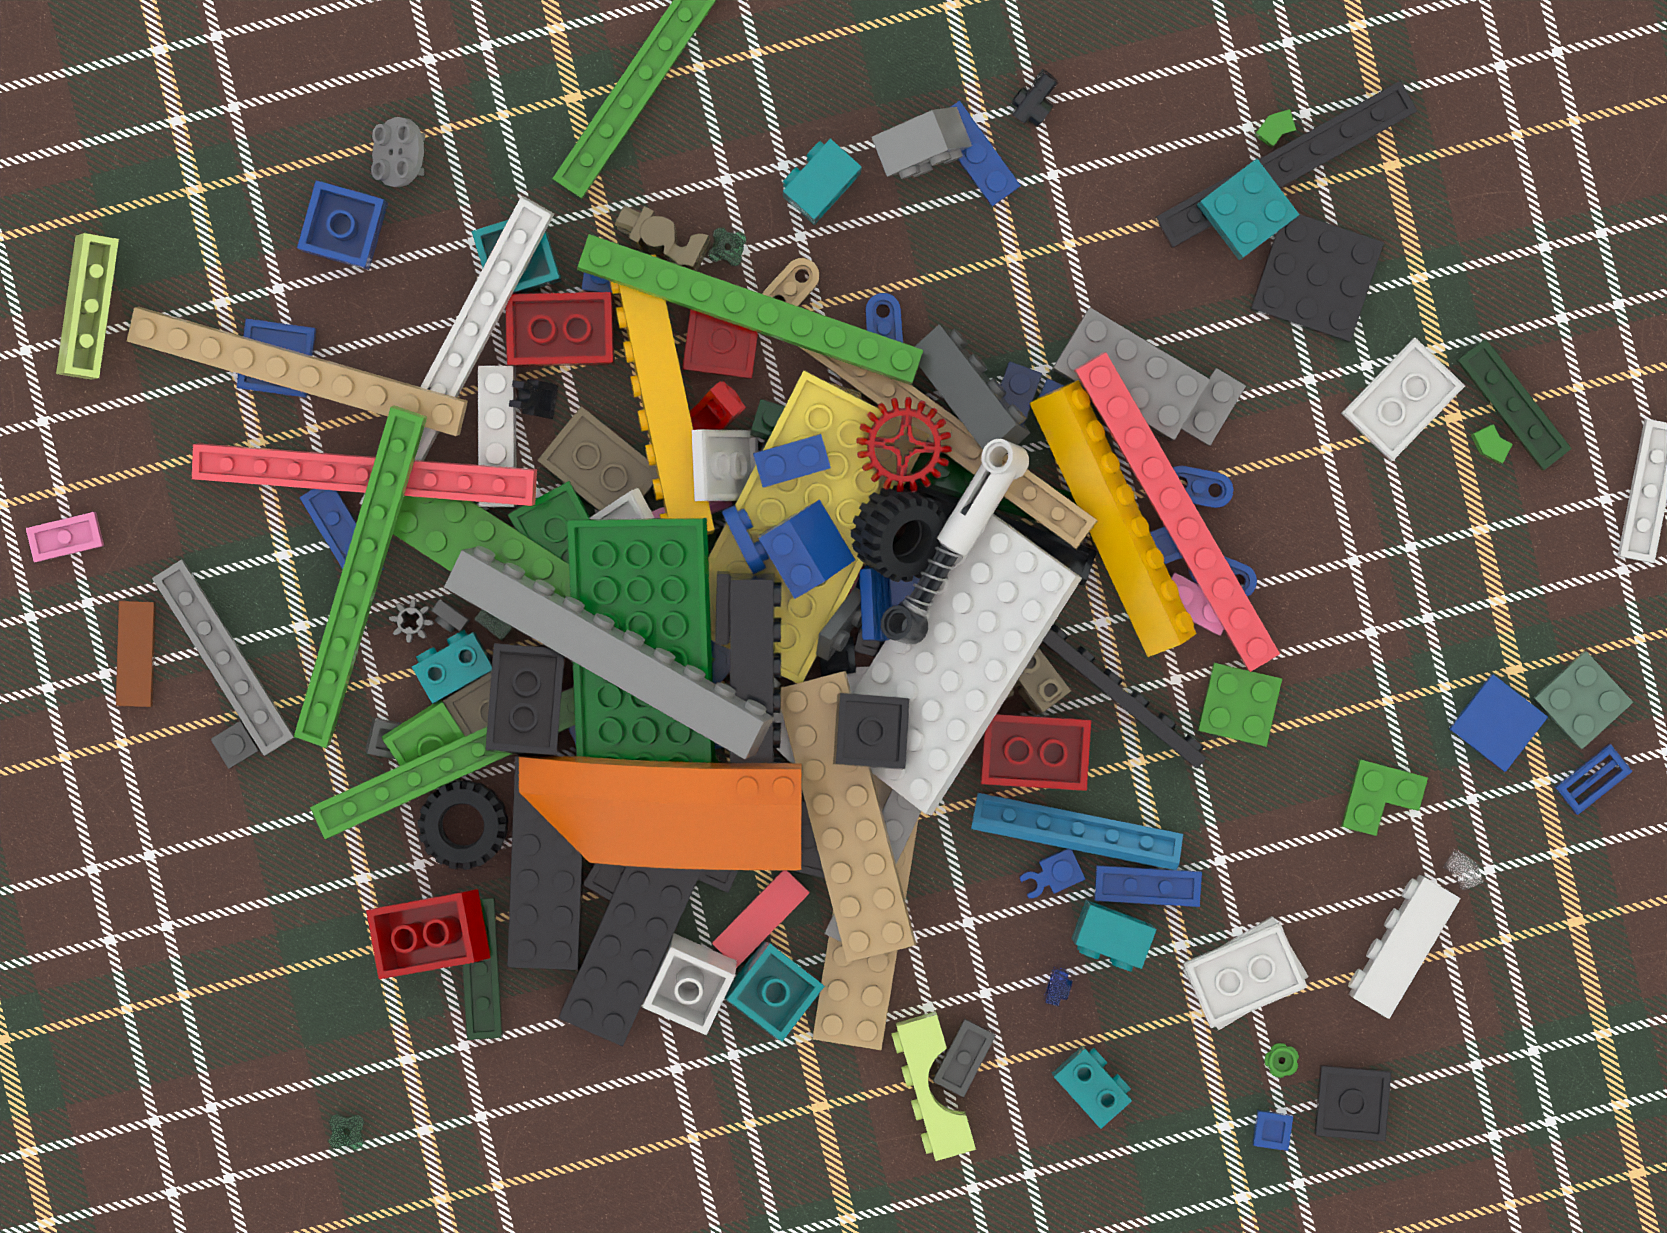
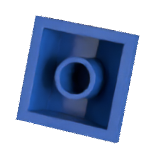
[758,499,856,599]

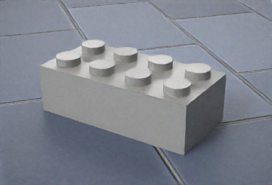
[1052,308,1210,441]

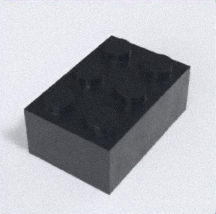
[485,643,564,756]

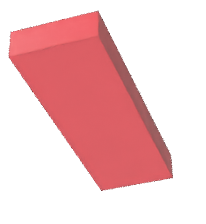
[712,870,810,968]

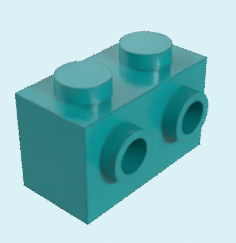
[412,630,492,704]
[1052,1045,1132,1129]

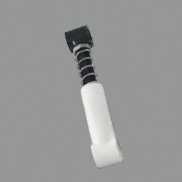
[881,439,1029,644]

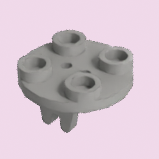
[371,117,425,188]

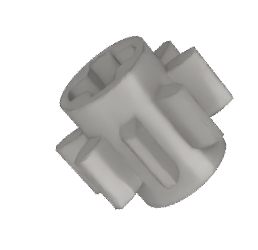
[389,599,434,643]

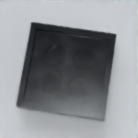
[1250,214,1384,342]

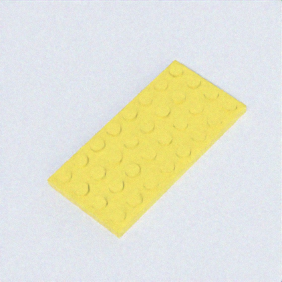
[708,370,929,683]

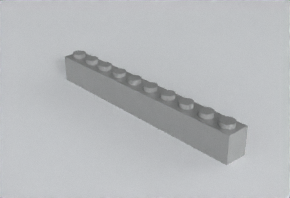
[444,546,774,759]

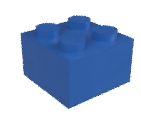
[297,180,388,270]

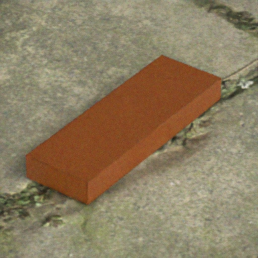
[116,601,156,707]

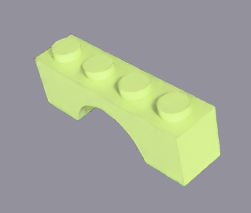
[891,1011,976,1161]

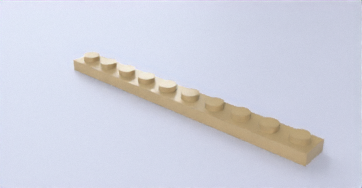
[127,307,468,436]
[798,346,1097,550]

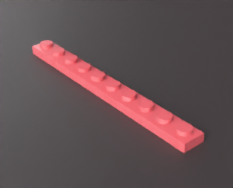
[1074,352,1280,672]
[192,443,537,506]

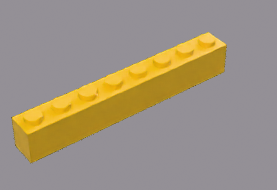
[609,254,714,534]
[1030,380,1197,657]

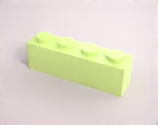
[56,233,119,380]

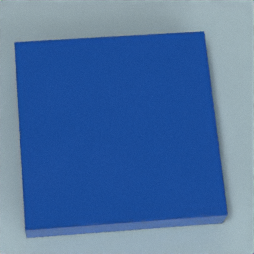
[236,319,317,398]
[1449,674,1548,772]

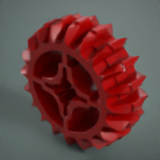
[856,397,952,492]

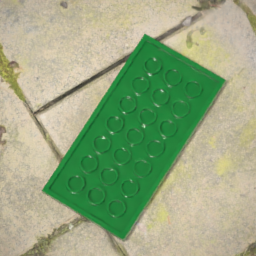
[567,518,716,763]

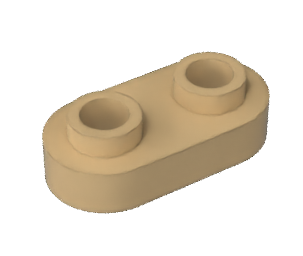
[762,258,819,306]

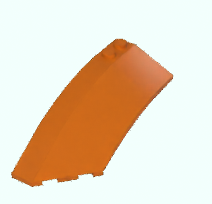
[519,756,802,870]

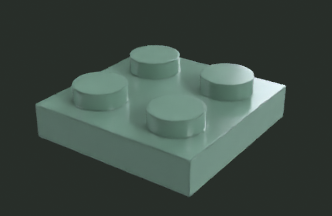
[1533,651,1633,749]

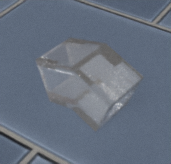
[1443,849,1484,890]

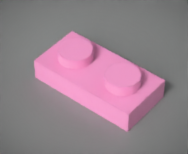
[26,512,104,562]
[1171,573,1224,636]

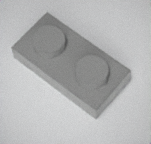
[1181,368,1246,446]

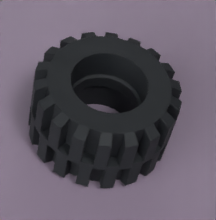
[851,485,946,582]
[418,780,509,870]

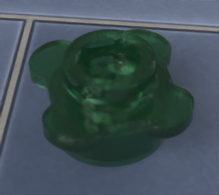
[708,227,746,266]
[329,1114,364,1150]

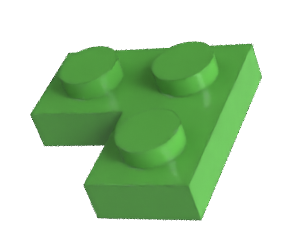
[1341,759,1428,836]

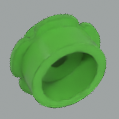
[1264,1043,1299,1078]

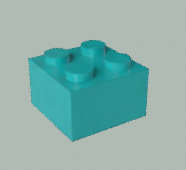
[782,138,862,225]
[1197,159,1300,260]
[471,220,562,294]
[1071,900,1157,972]
[724,941,825,1042]

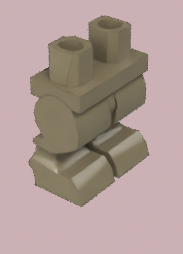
[615,205,711,272]
[1014,648,1071,716]

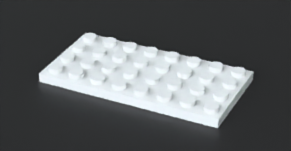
[853,514,1082,815]

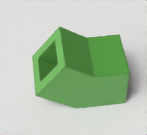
[1254,109,1296,148]
[1470,424,1513,464]

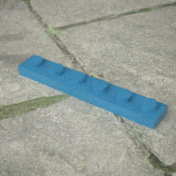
[971,793,1183,870]

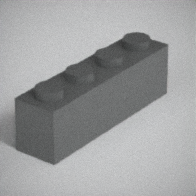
[914,324,1030,456]

